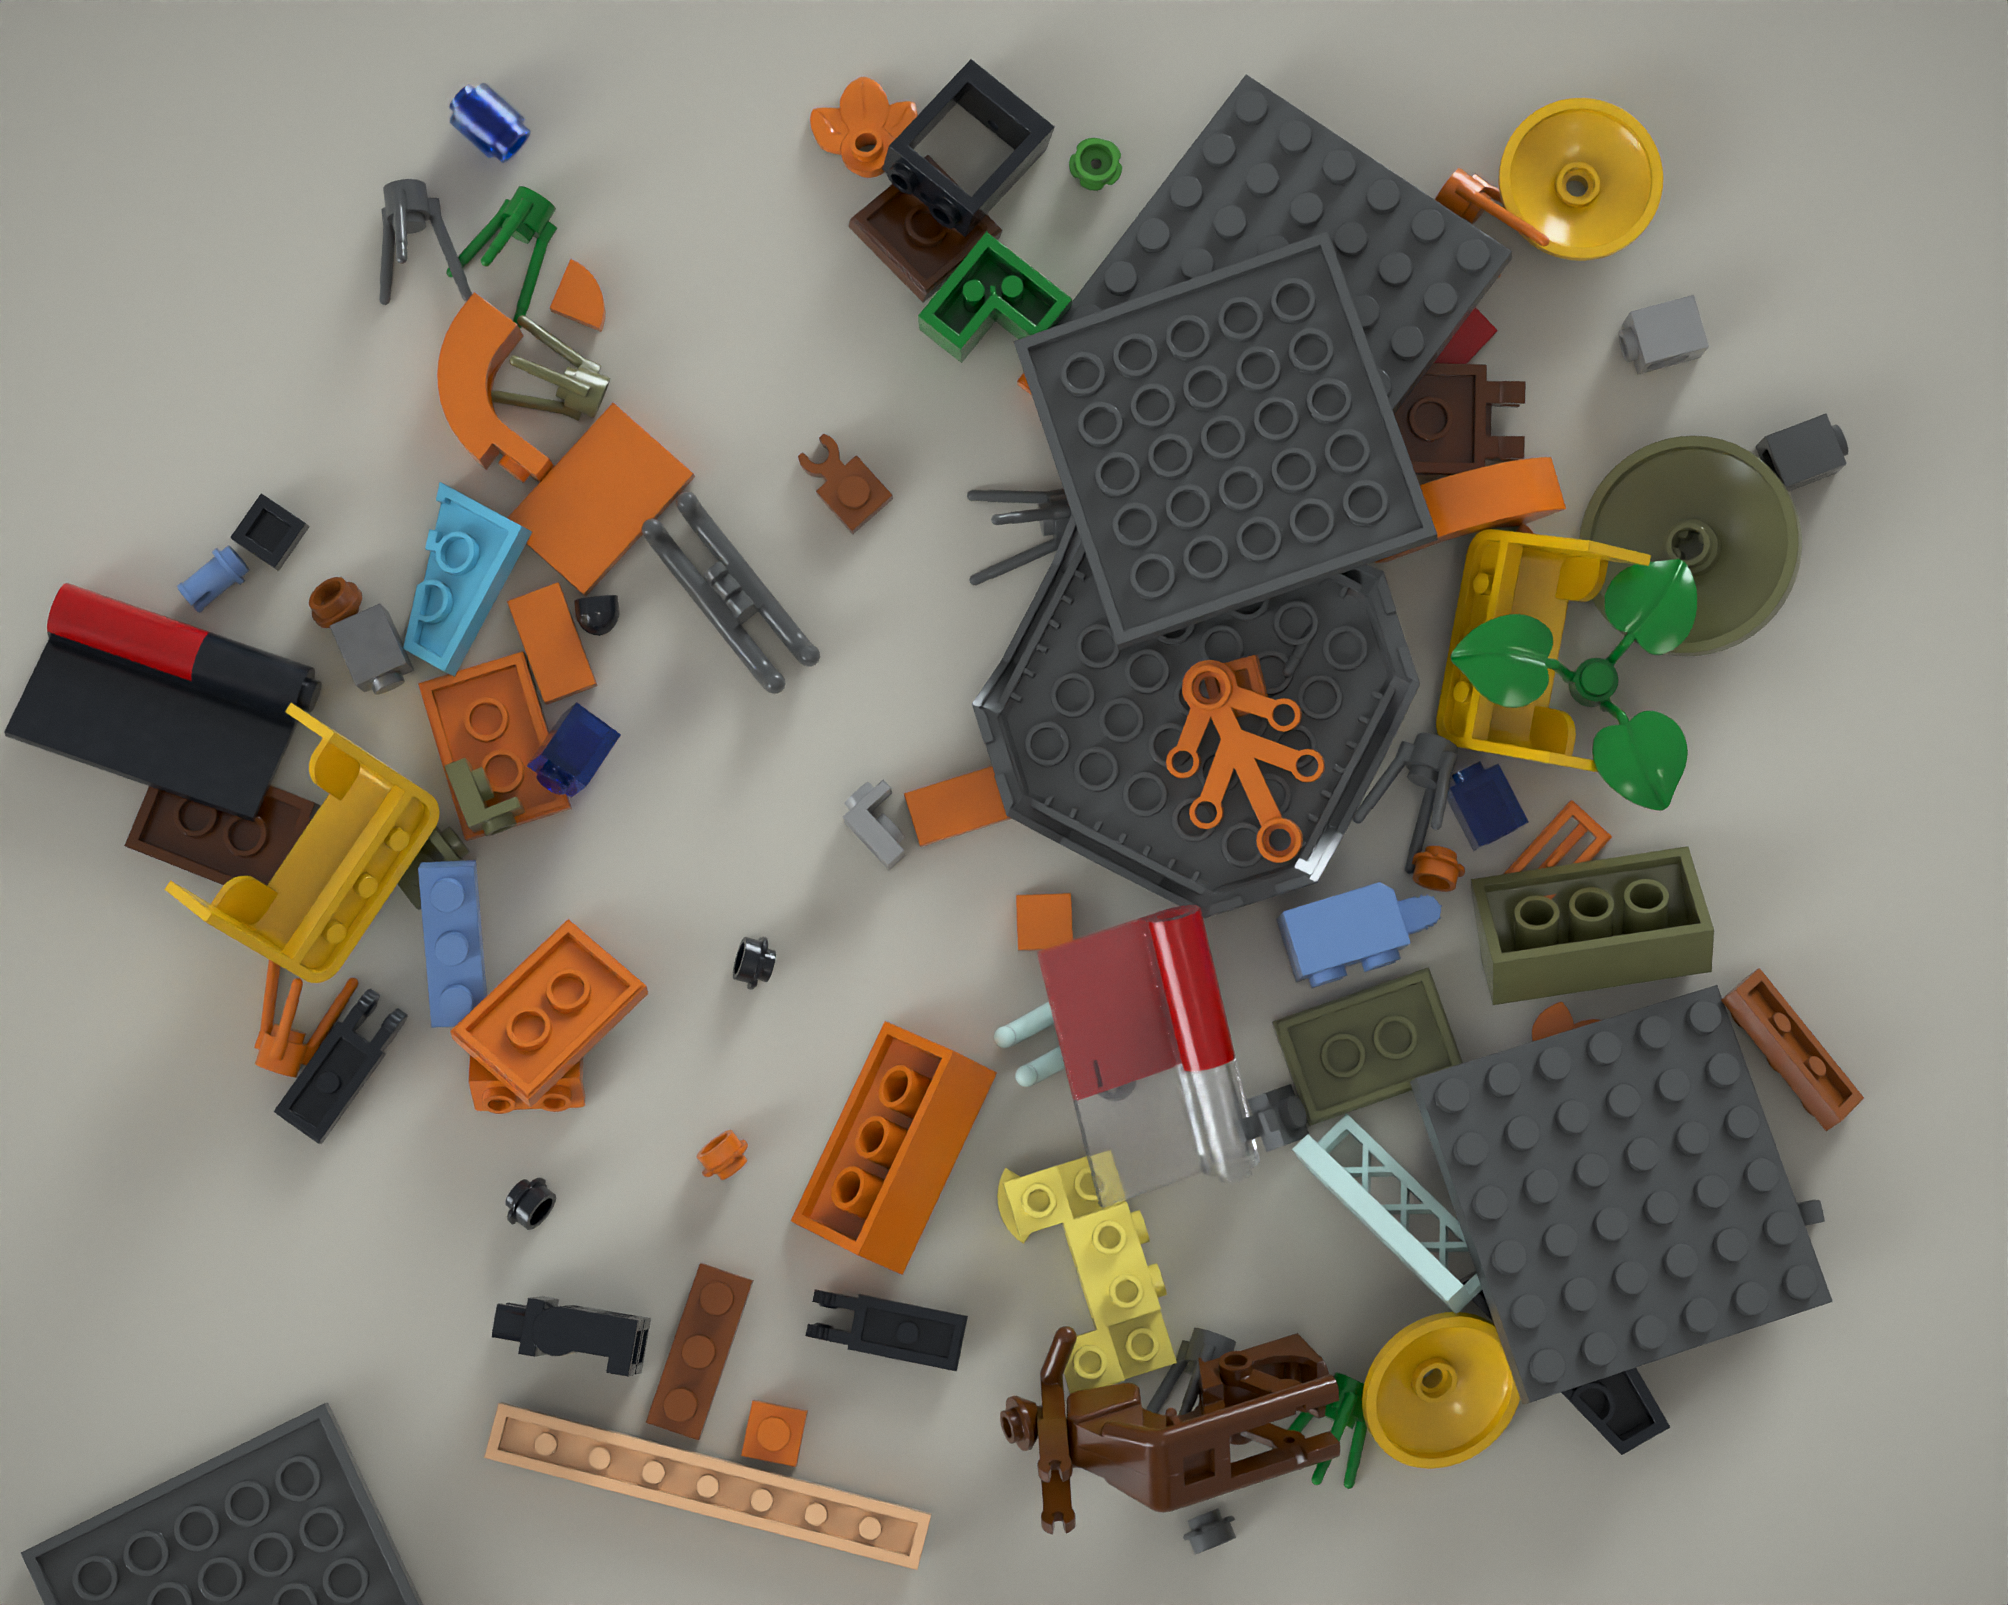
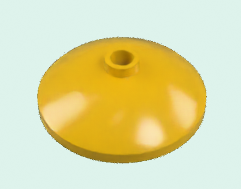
[1498,98,1663,261]
[1362,1312,1520,1469]

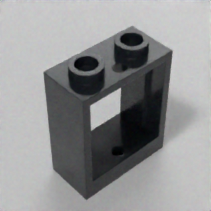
[882,59,1055,237]

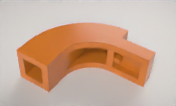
[437,292,554,483]
[1375,457,1566,563]

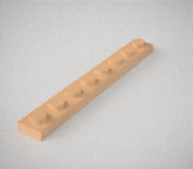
[484,1402,932,1570]

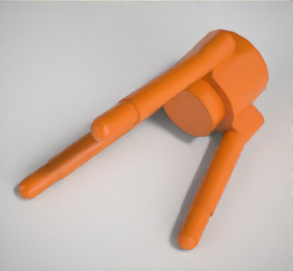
[1435,168,1550,279]
[254,960,359,1078]

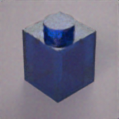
[527,702,621,798]
[1447,761,1529,851]

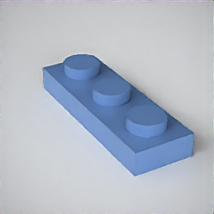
[418,860,487,1028]

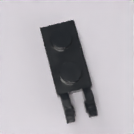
[274,988,408,1144]
[805,1289,968,1371]

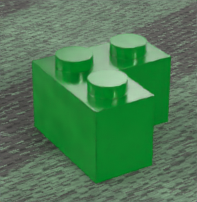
[918,231,1072,363]

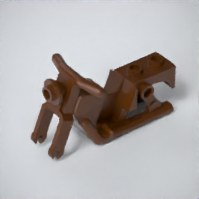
[1000,1326,1340,1535]

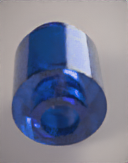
[449,83,531,163]

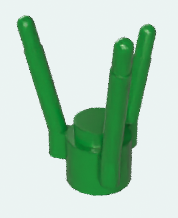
[446,186,558,328]
[1271,1372,1367,1489]

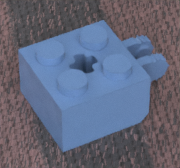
[1276,882,1442,988]

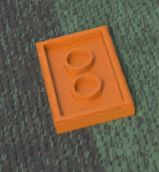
[507,402,695,597]
[418,651,572,841]
[450,919,648,1108]

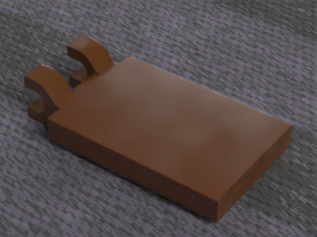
[1394,363,1526,475]
[124,785,321,885]

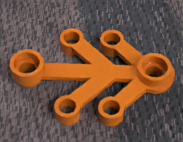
[1166,660,1325,863]

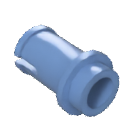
[177,545,250,613]

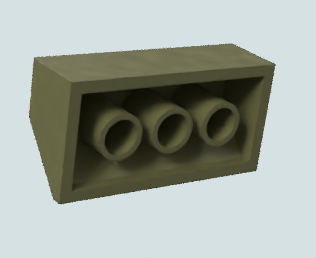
[1471,846,1714,1005]

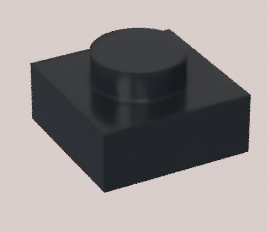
[230,493,310,571]

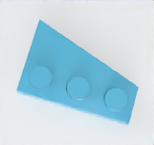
[403,482,532,676]

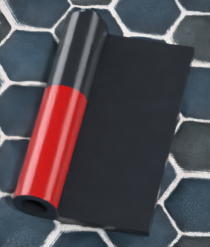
[4,583,321,822]

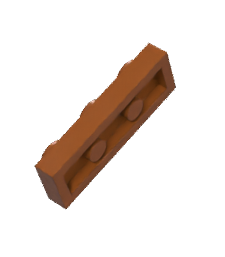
[1721,968,1864,1131]
[646,1263,754,1440]

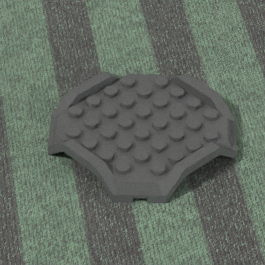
[972,514,1420,918]

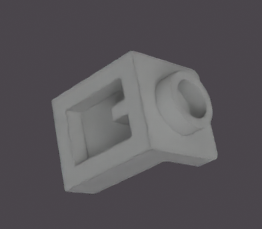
[843,780,905,870]

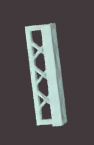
[1292,1114,1482,1314]

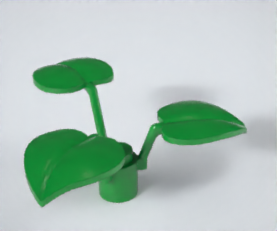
[1450,559,1697,811]

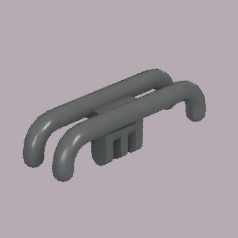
[641,491,820,694]

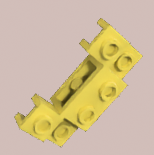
[1003,1149,1177,1394]

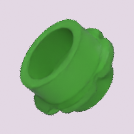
[1069,138,1122,191]

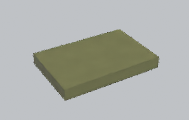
[1272,967,1463,1126]

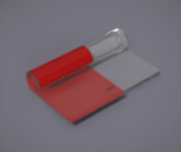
[1037,905,1260,1208]

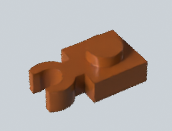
[798,434,893,534]

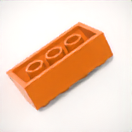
[791,1021,997,1275]

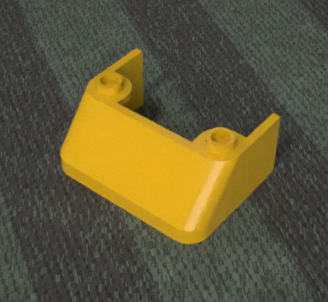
[1436,529,1651,772]
[164,703,440,983]

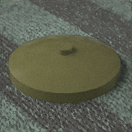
[1579,435,1802,656]

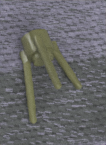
[491,315,610,421]

